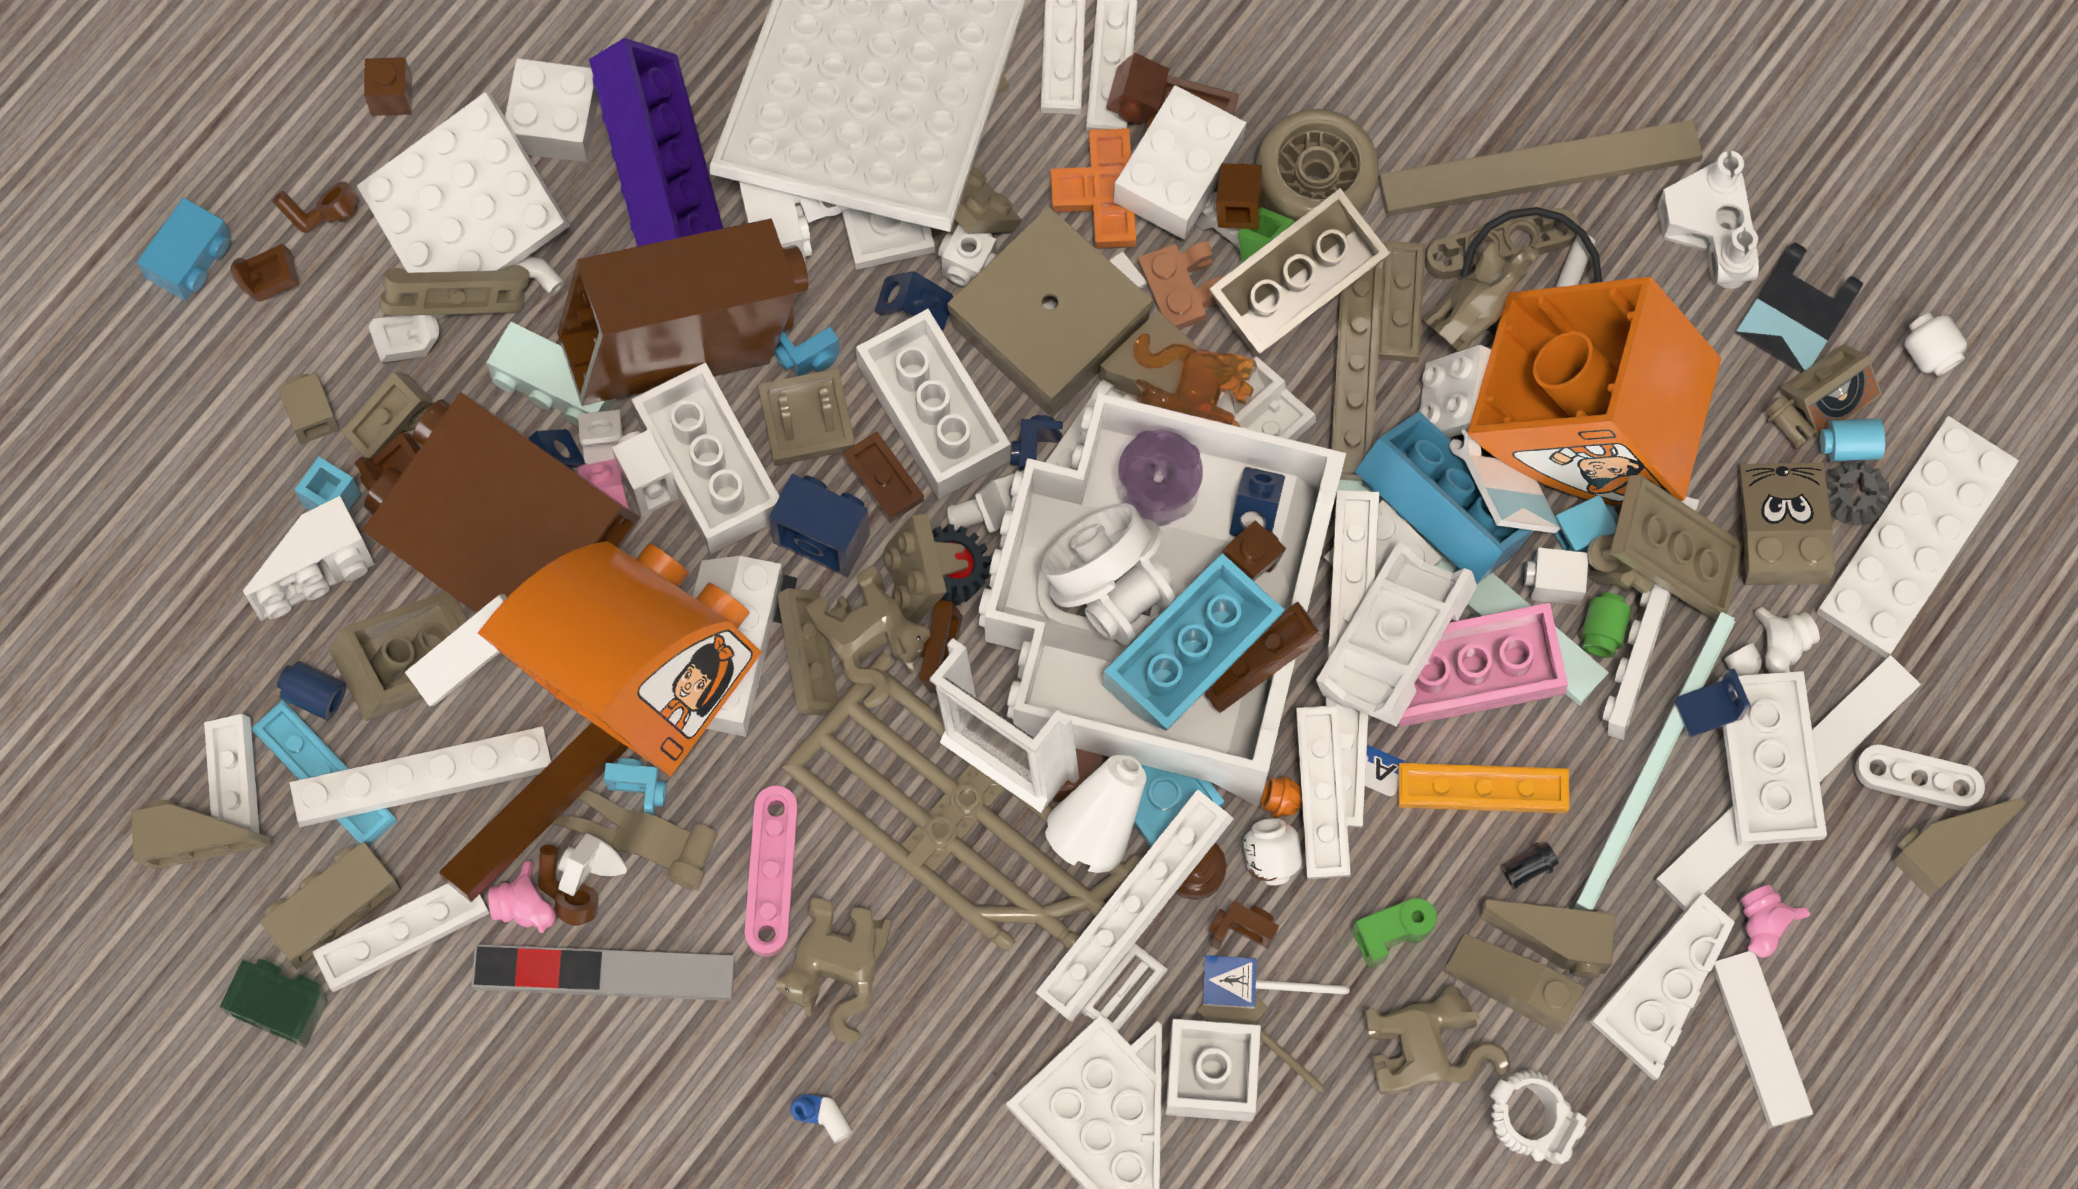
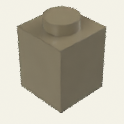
[277,373,340,445]

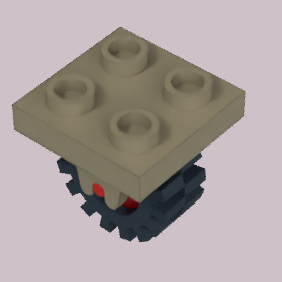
[884,514,991,623]

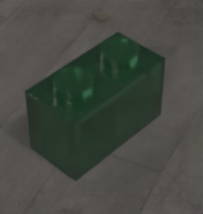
[219,958,328,1048]

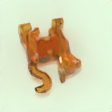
[1133,333,1257,427]

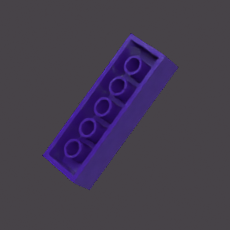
[589,38,723,247]

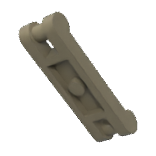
[379,265,530,316]

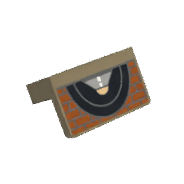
[1780,344,1881,437]

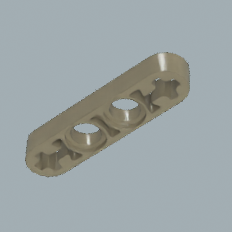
[1425,208,1579,280]

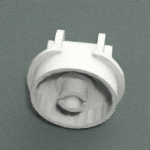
[1042,503,1176,646]

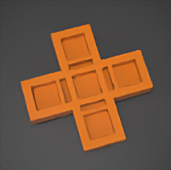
[1050,128,1136,248]

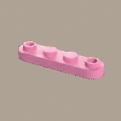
[745,786,798,957]

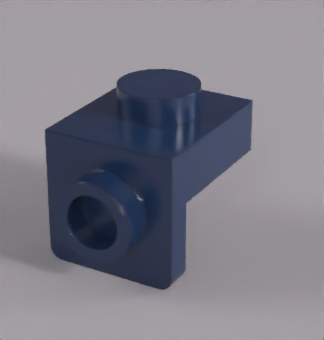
[1011,415,1063,471]

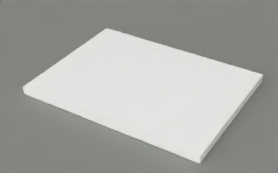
[710,0,1027,232]

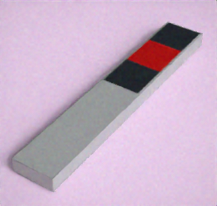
[471,944,735,1001]

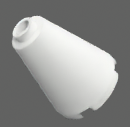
[1045,755,1146,873]

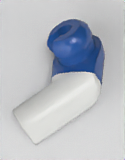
[790,1094,853,1143]

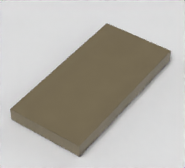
[1610,475,1744,620]

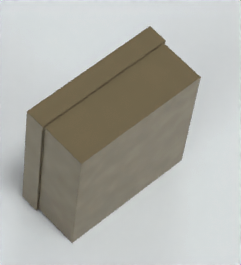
[947,206,1153,417]

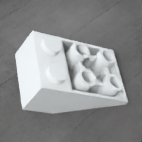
[243,496,375,621]

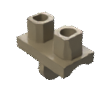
[1587,535,1655,593]

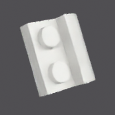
[1197,356,1316,441]

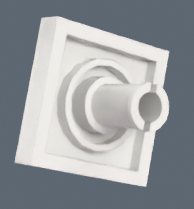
[1419,345,1491,438]

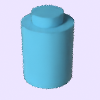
[1820,418,1885,462]

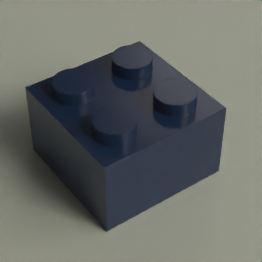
[769,474,870,578]

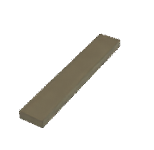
[1331,260,1383,482]

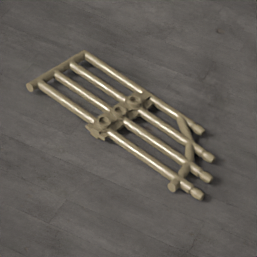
[781,651,1168,951]

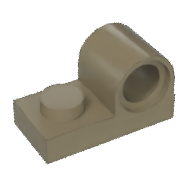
[341,372,434,458]

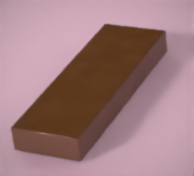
[1205,601,1324,713]

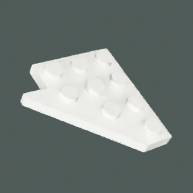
[1006,1015,1162,1189]

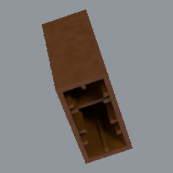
[557,218,808,406]
[362,392,641,613]

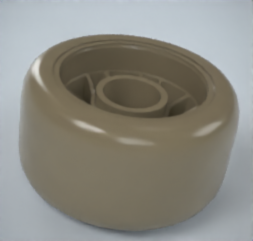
[1256,109,1379,222]

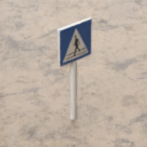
[1203,955,1350,1009]

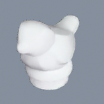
[1755,607,1820,673]

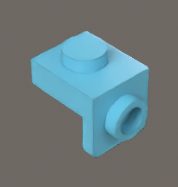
[604,758,667,816]

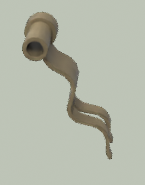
[551,790,718,891]

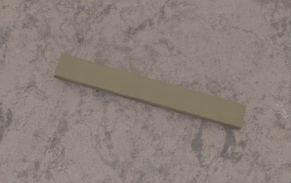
[1378,120,1703,216]

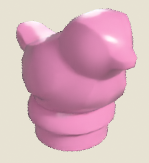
[488,861,556,933]
[1741,885,1810,958]

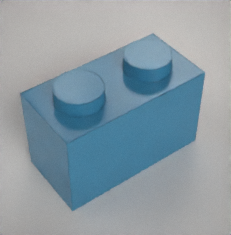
[136,197,232,301]

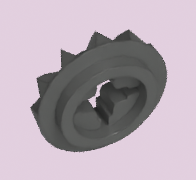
[1826,461,1890,525]

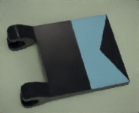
[1735,242,1863,373]

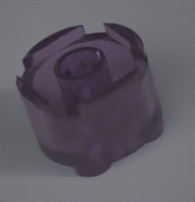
[1116,430,1203,526]

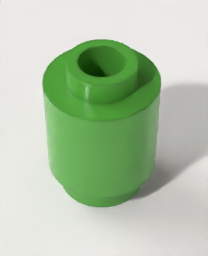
[1581,592,1632,658]

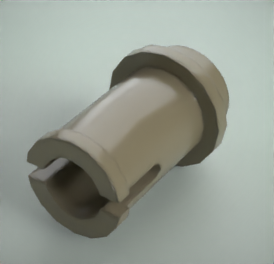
[1765,395,1817,449]

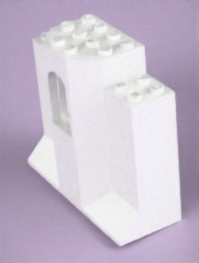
[979,393,1346,805]

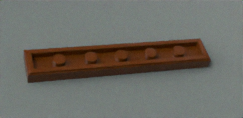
[439,723,628,902]

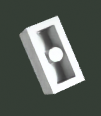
[612,429,679,517]

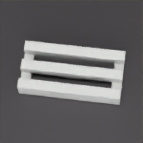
[1080,943,1168,1032]

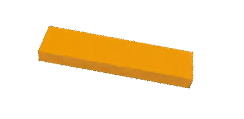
[1398,763,1569,813]

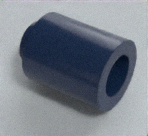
[277,661,346,721]

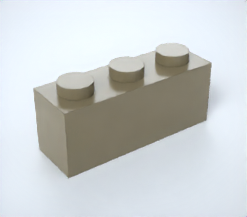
[259,841,401,970]

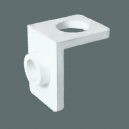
[578,410,623,464]

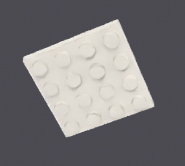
[357,92,570,319]

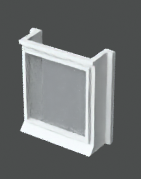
[930,638,1080,813]

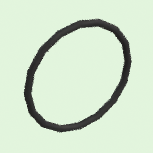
[1461,207,1603,336]

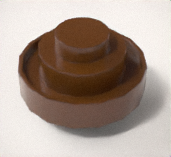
[1175,843,1227,900]

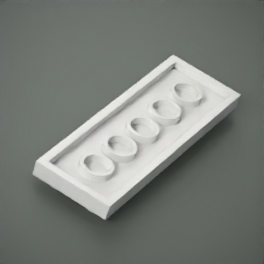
[1816,416,2019,659]

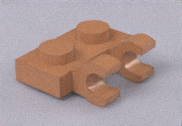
[1138,241,1223,330]

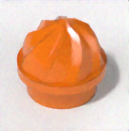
[1261,776,1303,818]

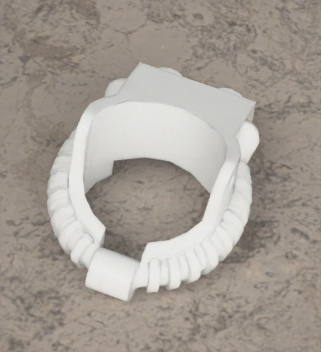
[1491,1070,1587,1164]

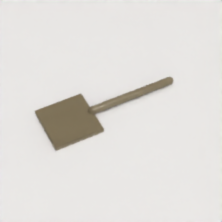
[1196,995,1324,1092]

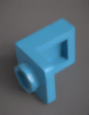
[774,327,840,376]

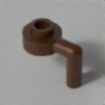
[272,181,358,233]
[538,845,599,926]

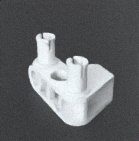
[1657,151,1759,289]

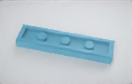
[251,700,398,847]

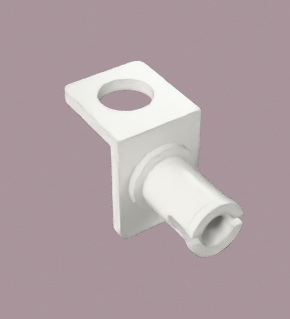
[947,469,1025,533]

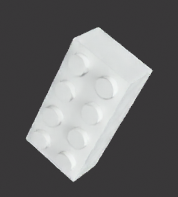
[856,309,1011,500]
[631,362,780,555]

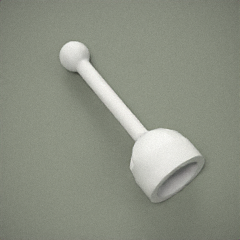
[1724,643,1762,676]

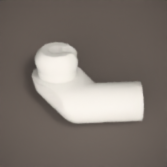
[516,256,565,296]

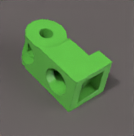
[1351,898,1437,969]

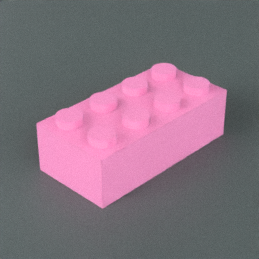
[1398,603,1568,727]

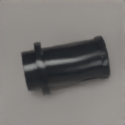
[1501,842,1559,890]

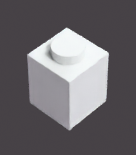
[1524,548,1588,605]

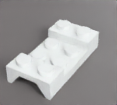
[1316,542,1477,727]

